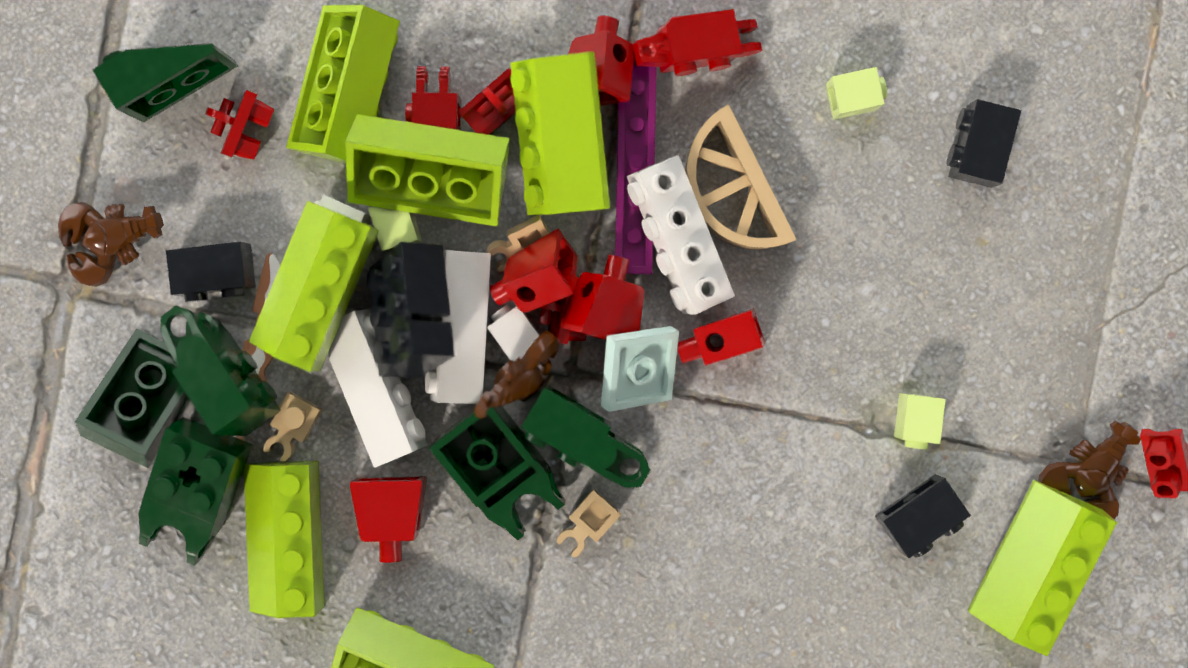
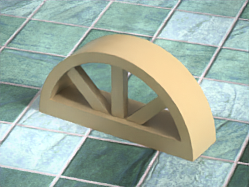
[685,104,797,250]

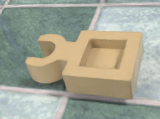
[487,215,550,272]
[263,392,323,462]
[556,488,621,558]

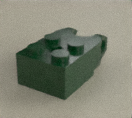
[160,305,281,436]
[521,384,651,488]
[429,406,566,540]
[138,417,252,566]

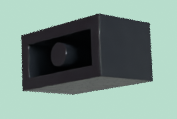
[946,99,1022,188]
[166,241,256,302]
[875,474,971,559]

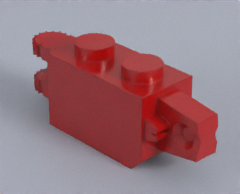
[633,9,763,76]
[405,66,461,130]

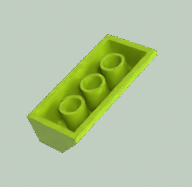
[286,5,400,164]
[510,52,610,215]
[345,114,510,226]
[249,201,379,372]
[244,460,325,618]
[967,479,1118,657]
[331,607,494,668]

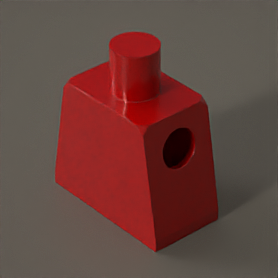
[568,15,634,106]
[490,228,578,313]
[560,255,645,341]
[677,308,765,365]
[350,476,427,563]

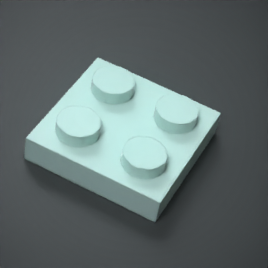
[601,326,679,412]

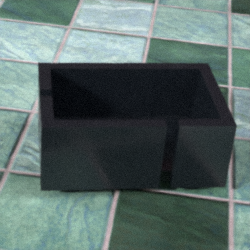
[367,242,455,377]

